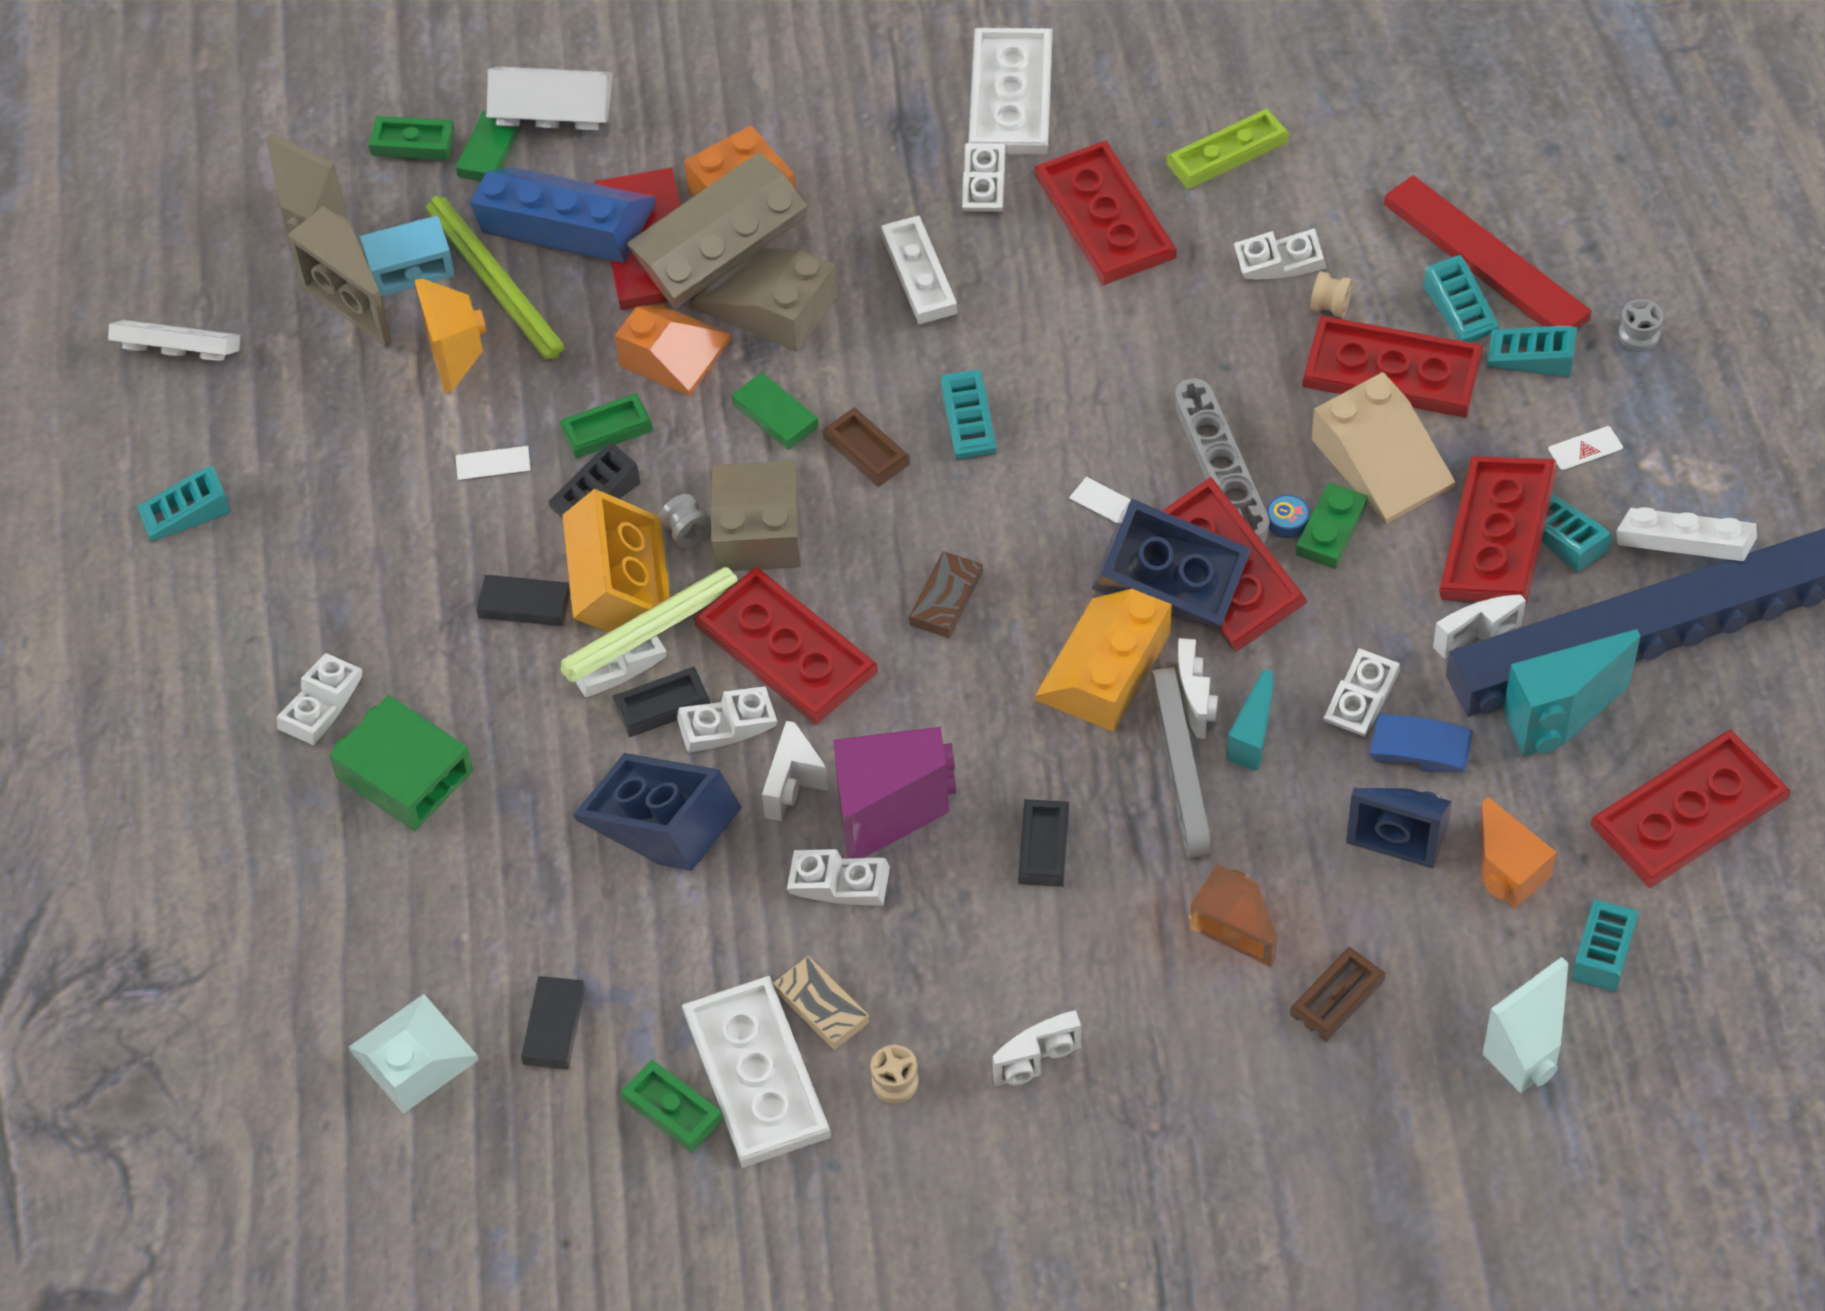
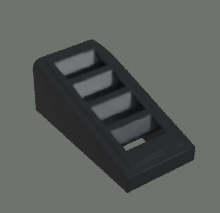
[548,442,641,519]

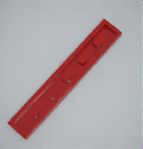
[1384,175,1592,330]

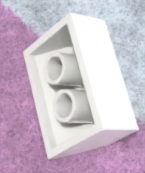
[487,67,613,130]

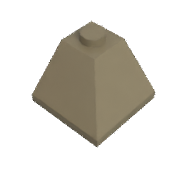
[266,133,347,234]

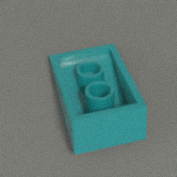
[1503,629,1640,756]

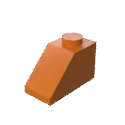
[1478,797,1557,909]

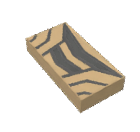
[773,956,870,1051]

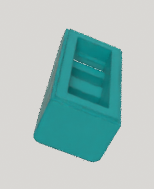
[1423,255,1499,342]
[1487,326,1577,377]
[940,369,997,459]
[137,465,231,542]
[1541,494,1612,573]
[1226,669,1274,771]
[1571,899,1639,992]

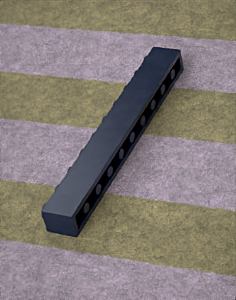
[1446,528,1825,717]

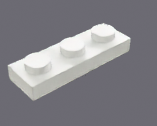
[881,215,958,324]
[108,320,240,361]
[1616,507,1757,561]

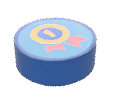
[1267,495,1310,538]

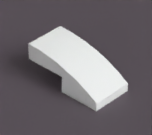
[1433,595,1526,659]
[568,632,667,698]

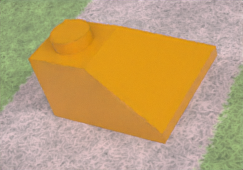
[415,278,487,394]

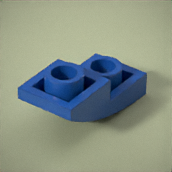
[1369,714,1473,773]

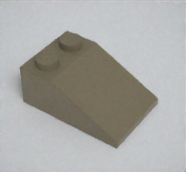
[288,206,391,347]
[692,248,838,352]
[711,460,801,572]

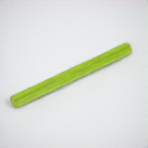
[426,196,564,360]

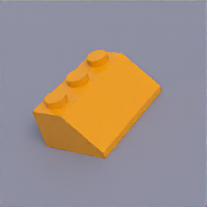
[563,489,670,632]
[1035,589,1172,732]

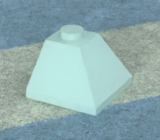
[1483,957,1568,1093]
[349,994,479,1114]

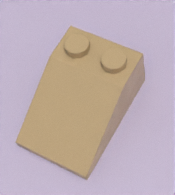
[1311,372,1455,524]

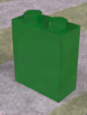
[329,695,473,831]

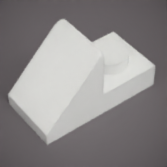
[762,721,828,821]

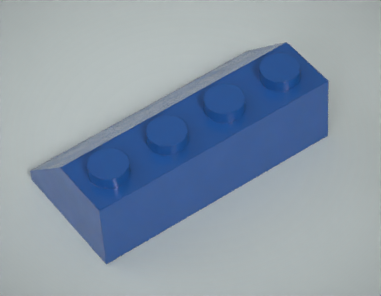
[470,167,656,263]

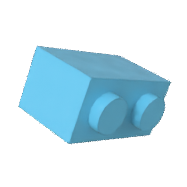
[360,216,455,297]

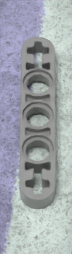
[1175,378,1270,543]
[1151,667,1211,858]

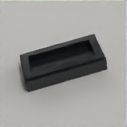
[476,574,570,626]
[613,666,710,738]
[1018,799,1069,887]
[521,976,585,1069]

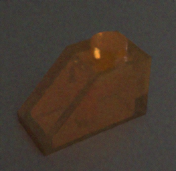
[1190,864,1277,967]

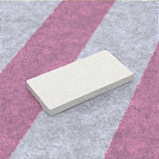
[969,28,1052,154]
[682,976,831,1168]

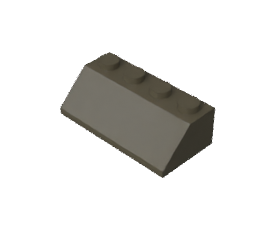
[627,152,808,310]

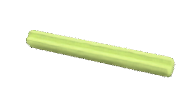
[560,567,738,682]

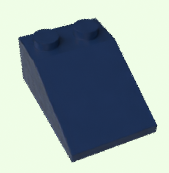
[1091,498,1251,628]
[573,753,742,871]

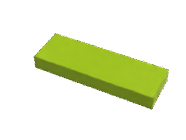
[1167,108,1289,190]

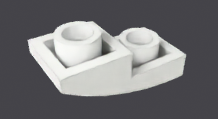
[962,144,1005,212]
[1234,228,1327,280]
[1177,638,1218,739]
[1324,648,1400,737]
[276,653,362,746]
[677,686,777,753]
[787,849,890,906]
[993,1010,1081,1086]

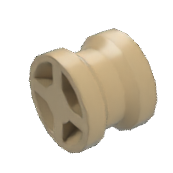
[1310,271,1353,318]
[870,1045,919,1104]

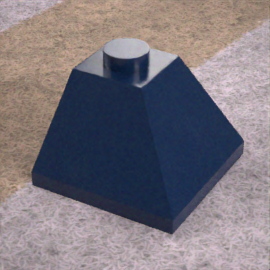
[1346,788,1452,869]

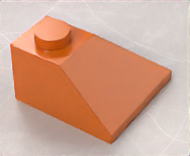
[615,305,732,396]

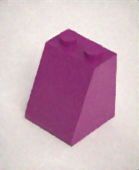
[833,726,956,859]

